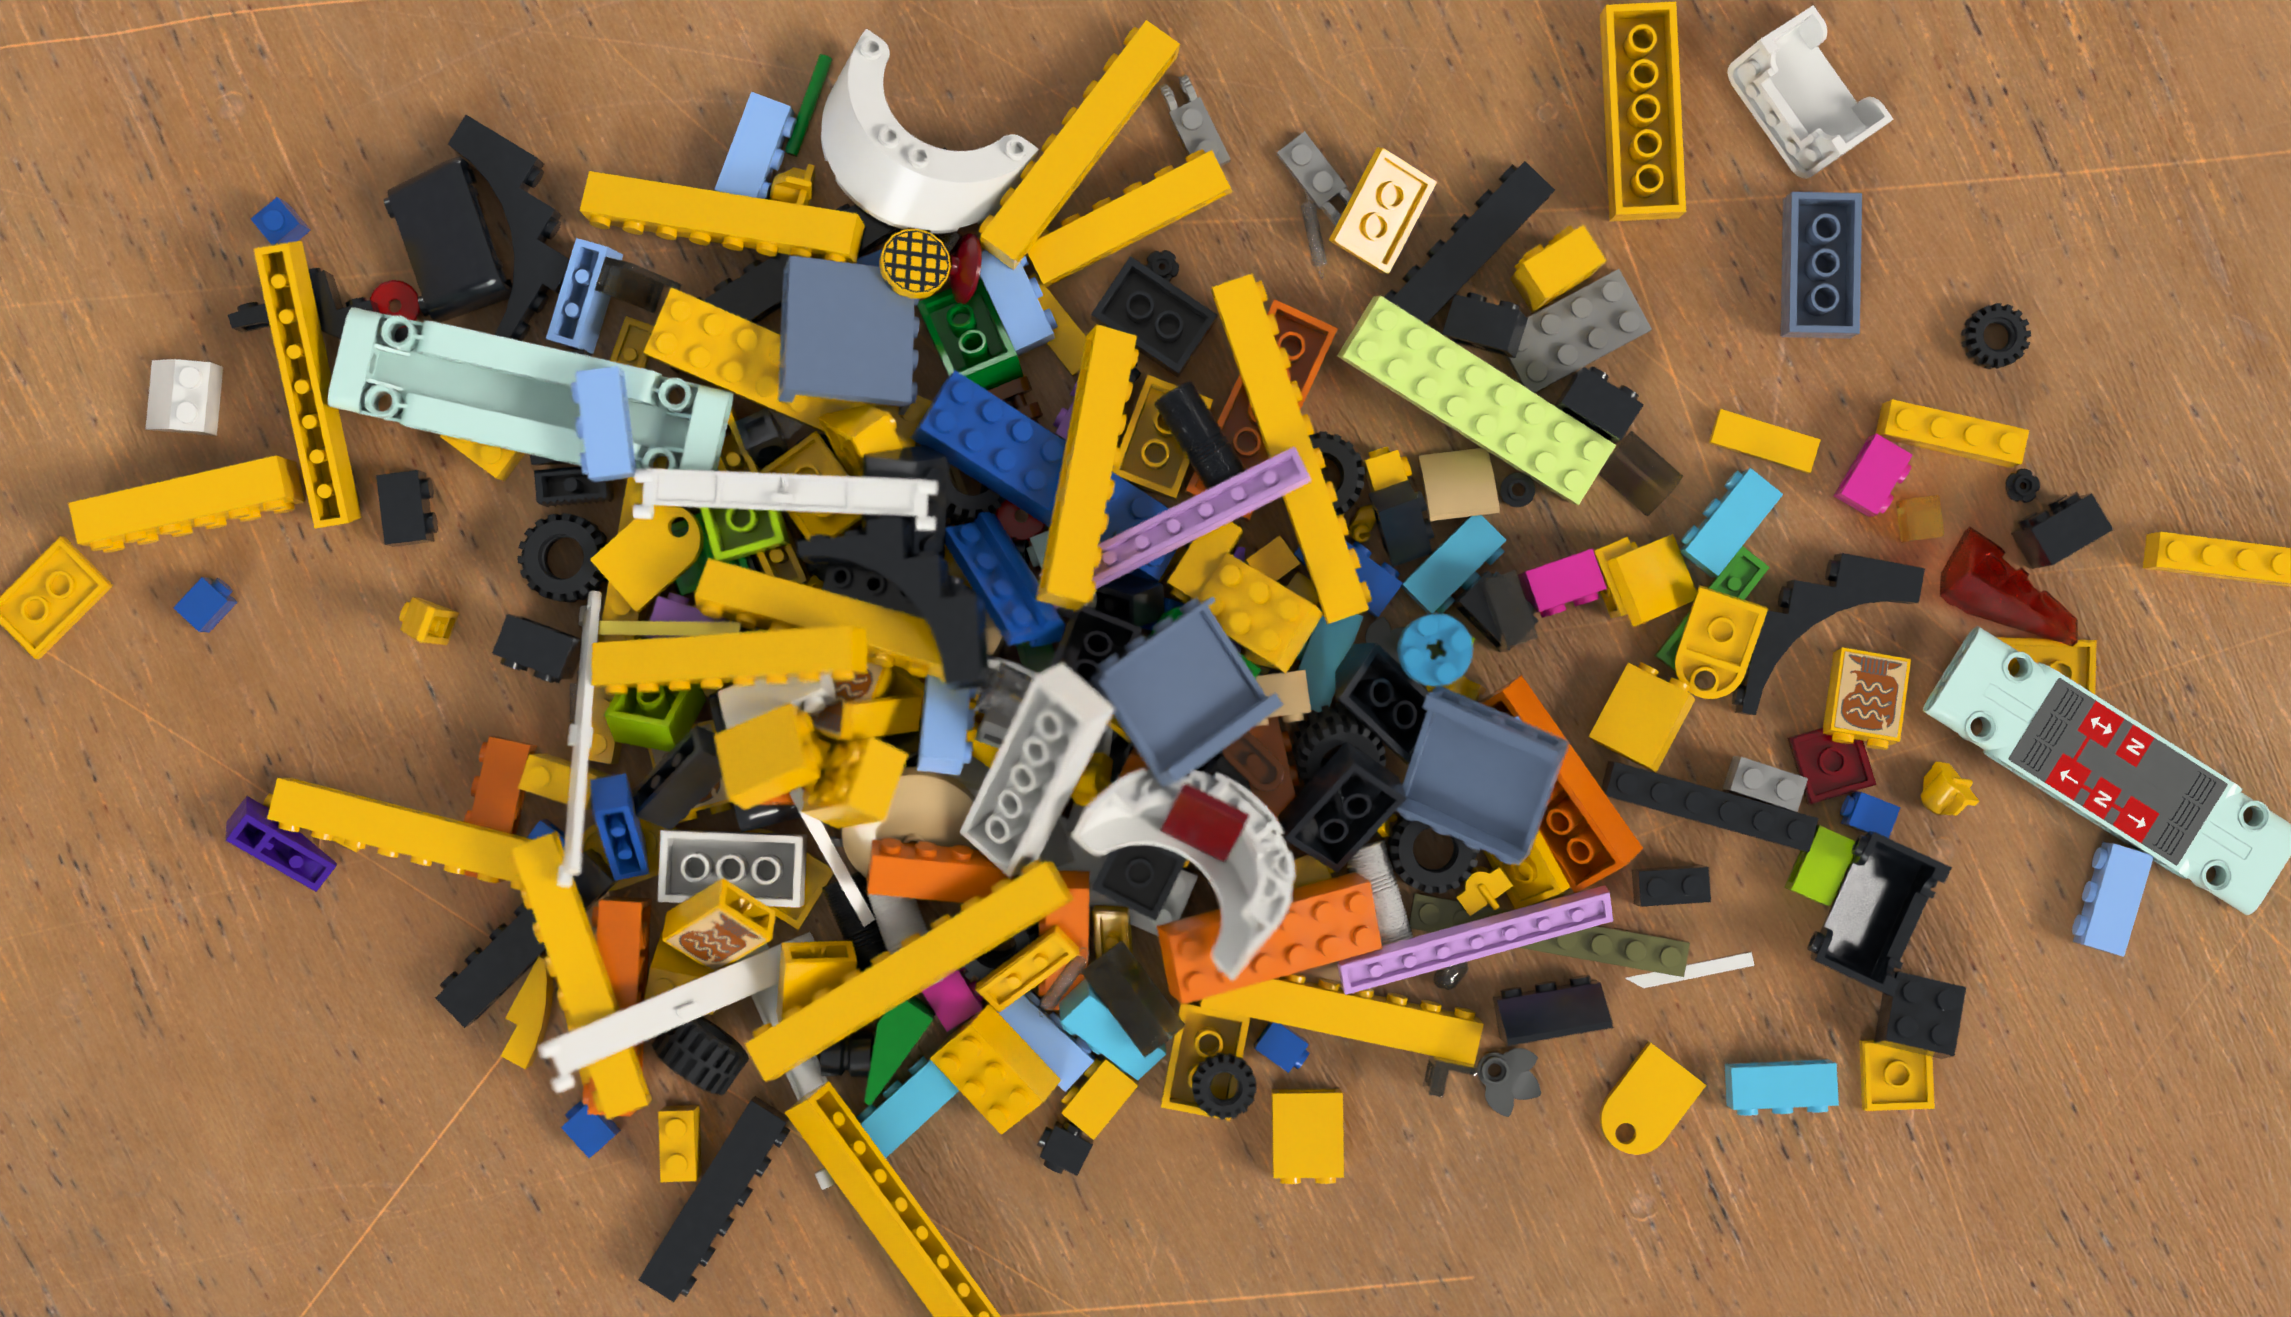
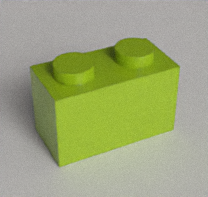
[1784,825,1855,907]

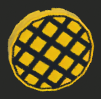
[879,229,951,299]

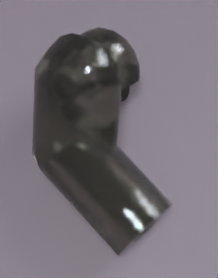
[1433,961,1468,990]

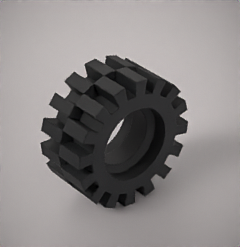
[1961,303,2031,369]
[1192,1052,1257,1120]

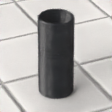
[1154,381,1247,490]
[822,872,888,972]

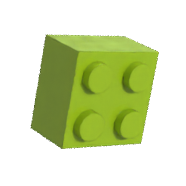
[700,507,790,563]
[604,684,706,752]

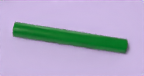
[785,54,833,157]

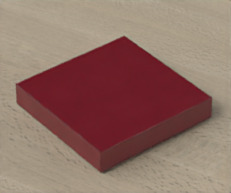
[1787,727,1877,805]
[1160,783,1250,862]

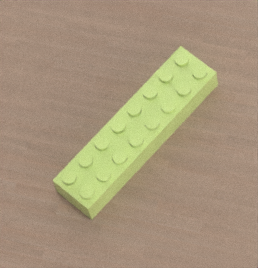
[1337,296,1616,505]

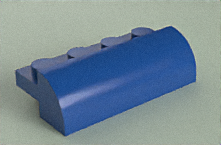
[945,512,1066,648]

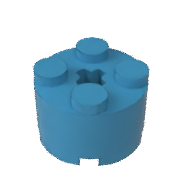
[1397,614,1473,686]

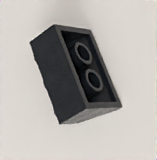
[862,445,947,559]
[1335,643,1429,764]
[1493,975,1613,1046]

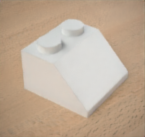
[146,359,223,436]

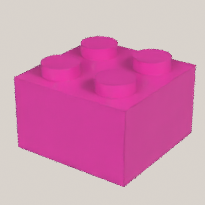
[1517,548,1607,618]

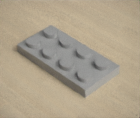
[1506,269,1652,393]

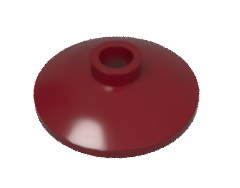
[948,233,982,304]

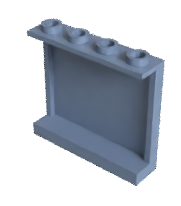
[778,256,919,415]
[1091,597,1283,788]
[1396,686,1569,865]

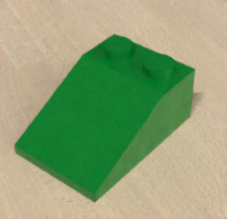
[917,276,1024,391]
[864,996,936,1106]

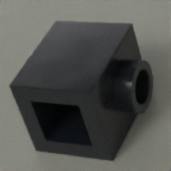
[1037,1120,1094,1176]

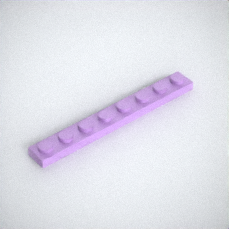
[1039,446,1312,609]
[1337,885,1613,995]

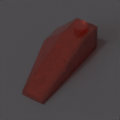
[1940,527,2078,646]

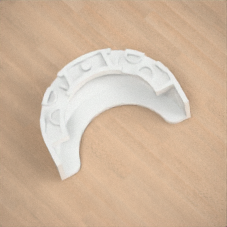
[821,28,1039,234]
[1071,768,1295,981]

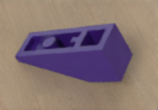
[225,796,337,892]

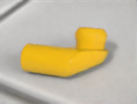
[1349,505,1376,543]

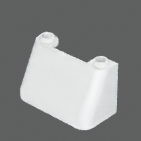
[1727,5,1894,179]

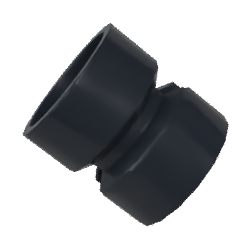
[820,1031,874,1078]

